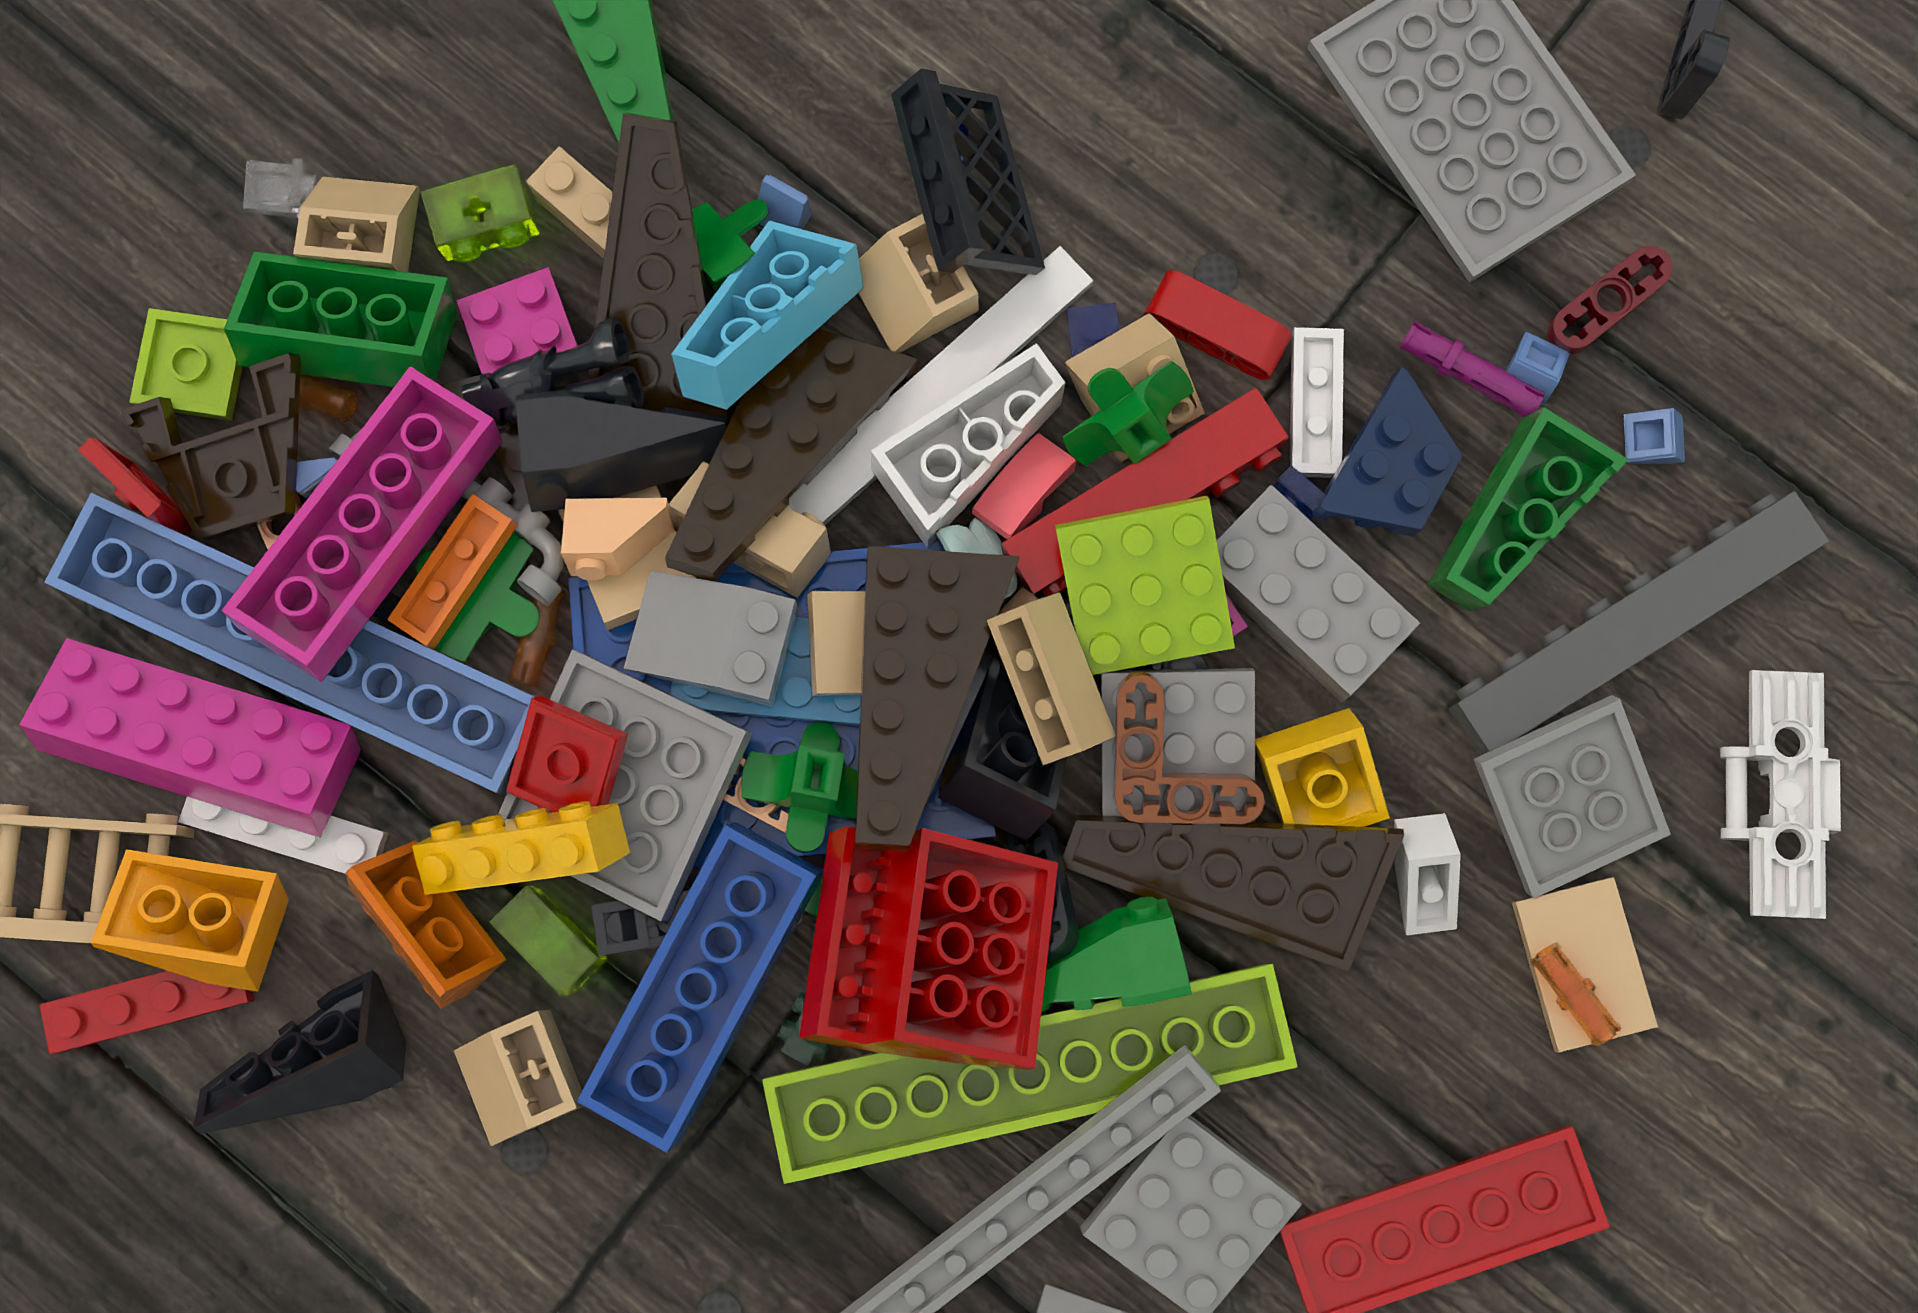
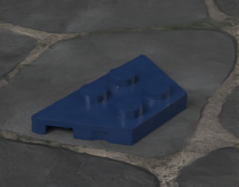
[1311,367,1463,537]

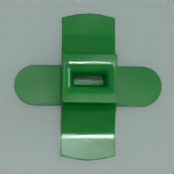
[692,200,769,292]
[1062,361,1194,466]
[417,533,540,662]
[741,722,857,853]

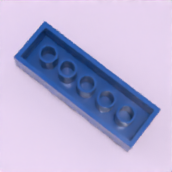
[577,822,824,1153]

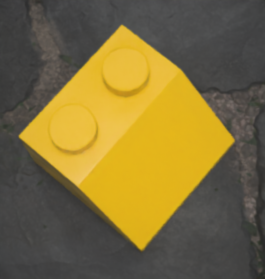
[1255,708,1390,827]

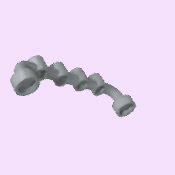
[328,430,564,606]

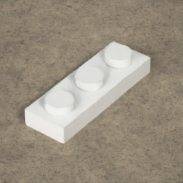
[1290,327,1344,478]

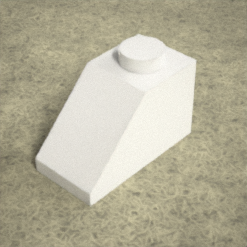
[1394,813,1461,935]

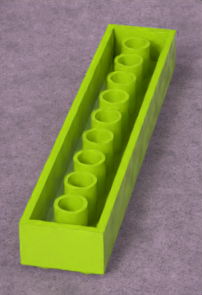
[762,964,1298,1184]

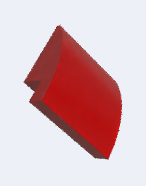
[799,826,1058,1070]

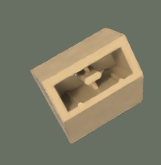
[293,177,420,272]
[858,214,979,353]
[1065,313,1205,462]
[454,1010,584,1146]

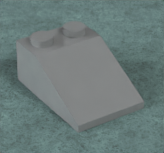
[624,571,799,707]

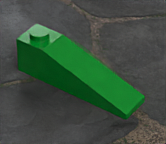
[1041,897,1192,1013]

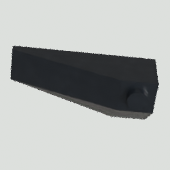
[516,390,727,512]
[193,970,406,1134]

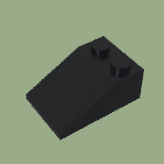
[937,654,1067,841]

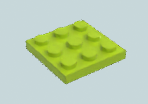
[1055,496,1235,675]

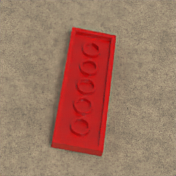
[1279,1125,1610,1313]

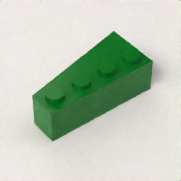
[1428,407,1629,611]

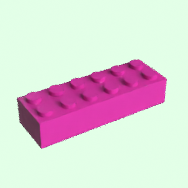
[221,366,503,682]
[19,638,361,838]

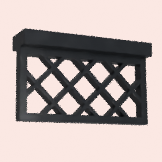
[891,68,1045,275]

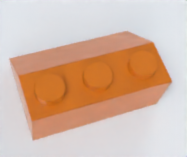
[345,840,507,1009]

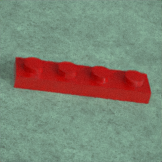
[39,971,254,1054]

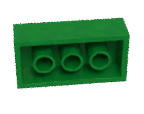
[224,251,457,387]

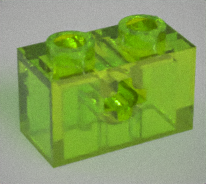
[421,164,540,262]
[489,885,608,996]

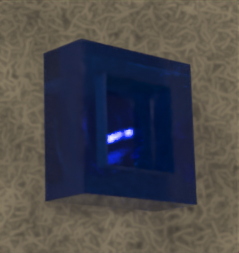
[1066,303,1119,358]
[1274,465,1323,520]

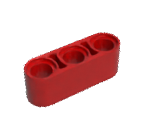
[1143,270,1292,380]

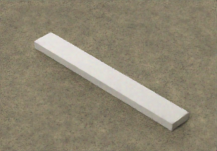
[787,246,1093,525]

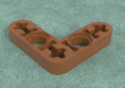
[1114,671,1265,824]

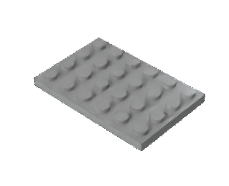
[1308,0,1636,283]

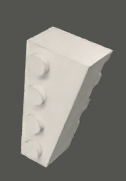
[870,343,1065,548]

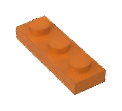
[387,493,518,650]

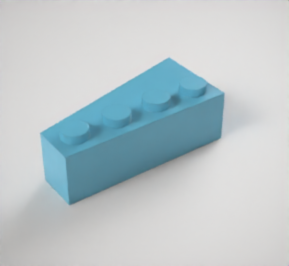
[671,221,864,410]

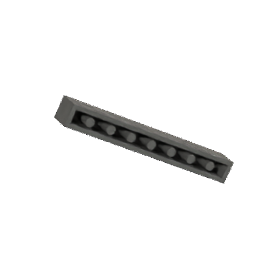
[1448,491,1829,756]

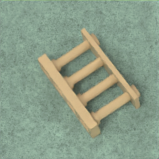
[0,804,195,943]

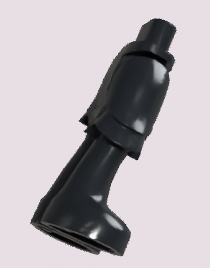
[462,317,644,425]

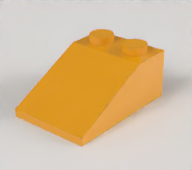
[91,849,289,992]

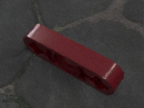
[1547,246,1673,355]

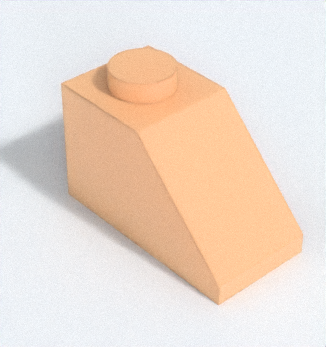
[561,498,675,580]

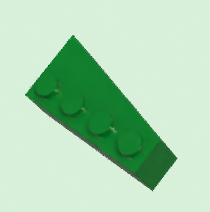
[553,0,674,142]

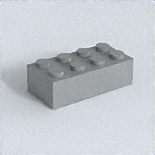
[1217,485,1420,703]

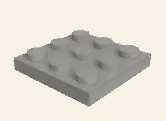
[1101,668,1255,821]
[1474,695,1671,899]
[1080,1115,1302,1313]

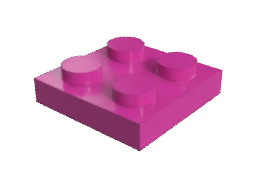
[456,267,578,374]

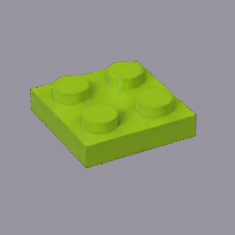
[129,308,243,421]

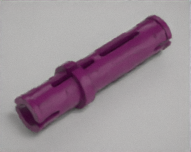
[1399,320,1545,417]

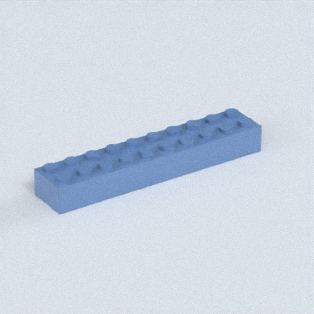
[44,493,534,796]

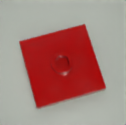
[78,437,192,536]
[506,695,628,813]

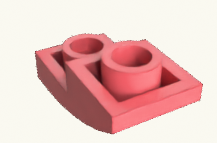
[972,433,1077,540]

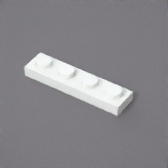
[178,797,389,874]

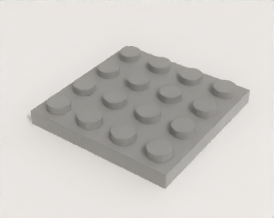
[498,650,753,921]

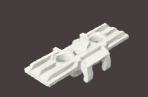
[1720,670,1841,919]

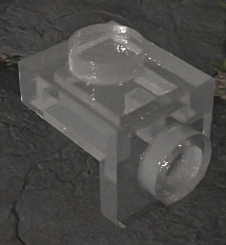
[243,158,317,218]

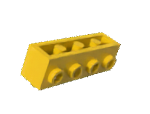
[412,801,630,895]

